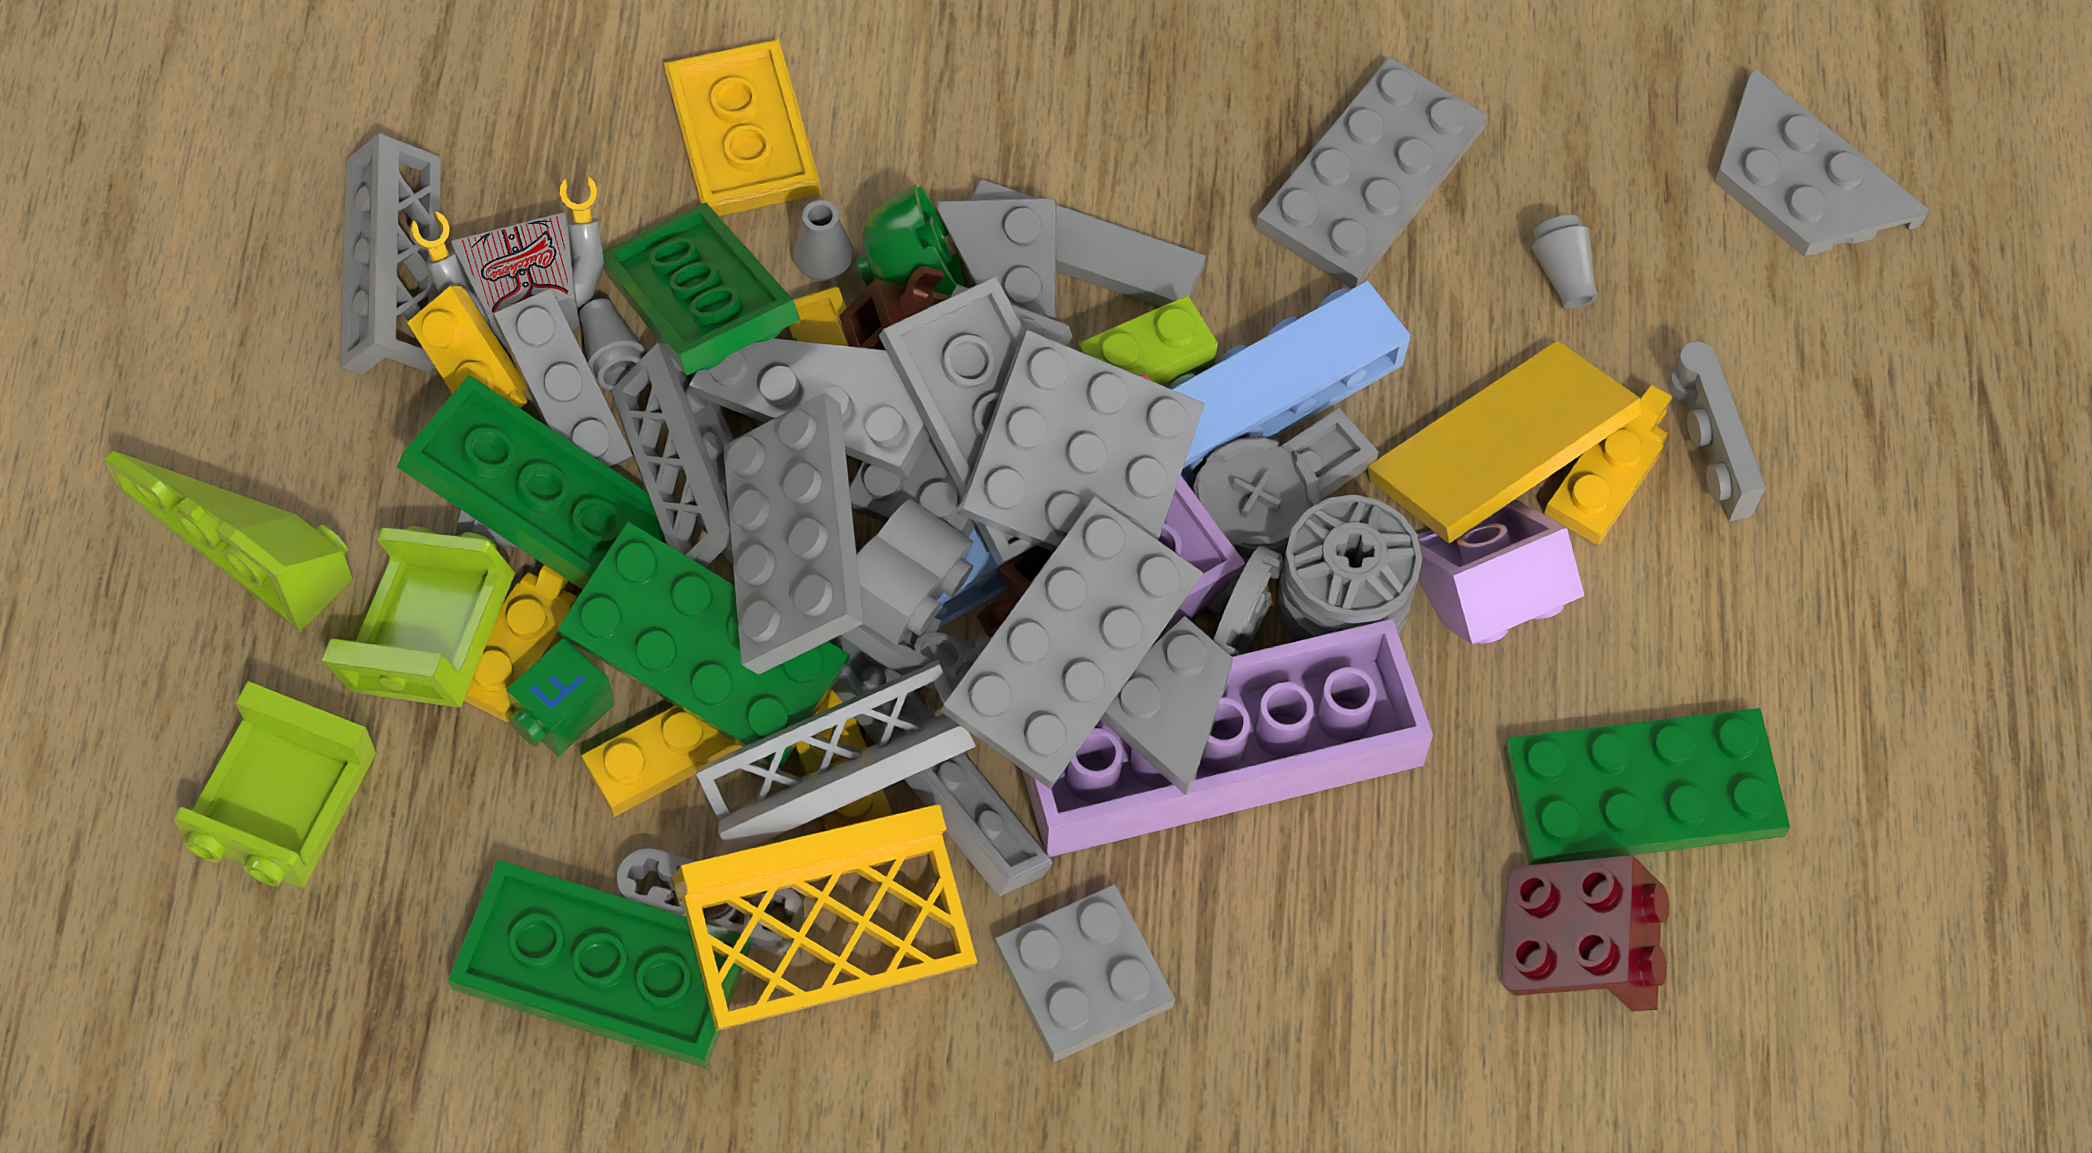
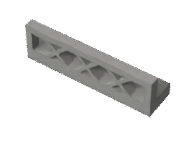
[341,133,441,375]
[611,342,734,567]
[696,660,976,854]

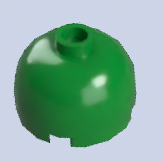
[856,185,967,296]

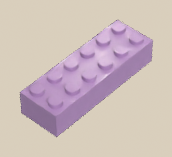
[1021,619,1433,857]

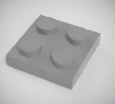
[995,884,1175,1063]

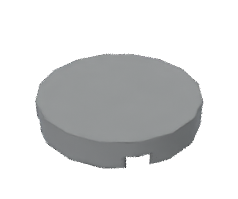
[1193,437,1320,559]
[1213,546,1284,657]

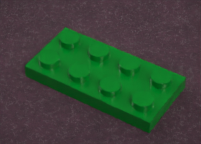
[603,203,801,375]
[397,375,665,590]
[557,521,850,769]
[1504,708,1790,865]
[448,860,752,1068]

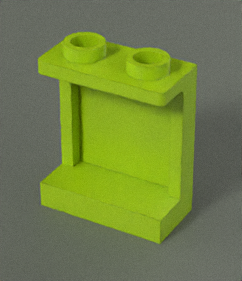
[322,526,515,708]
[173,681,377,889]

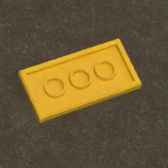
[1367,340,1642,544]

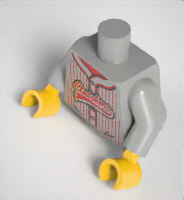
[410,176,604,348]

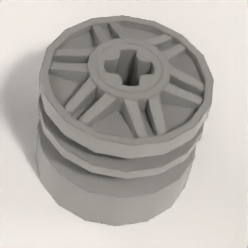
[1277,495,1423,642]

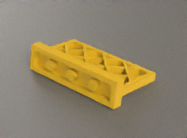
[672,804,977,1031]

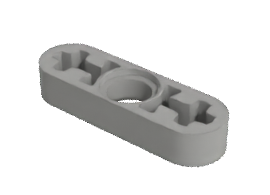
[617,849,805,953]

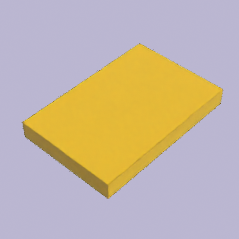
[664,39,821,216]

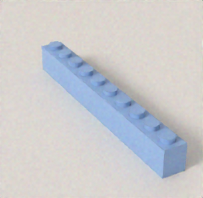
[934,281,1411,628]

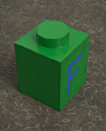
[506,638,615,757]

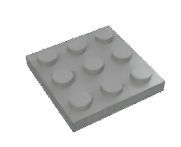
[957,330,1205,552]

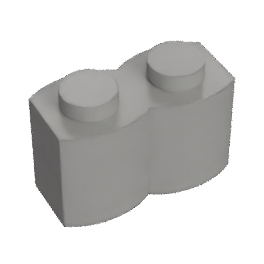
[857,499,974,645]

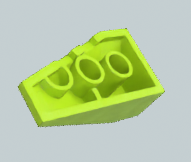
[104,451,353,632]

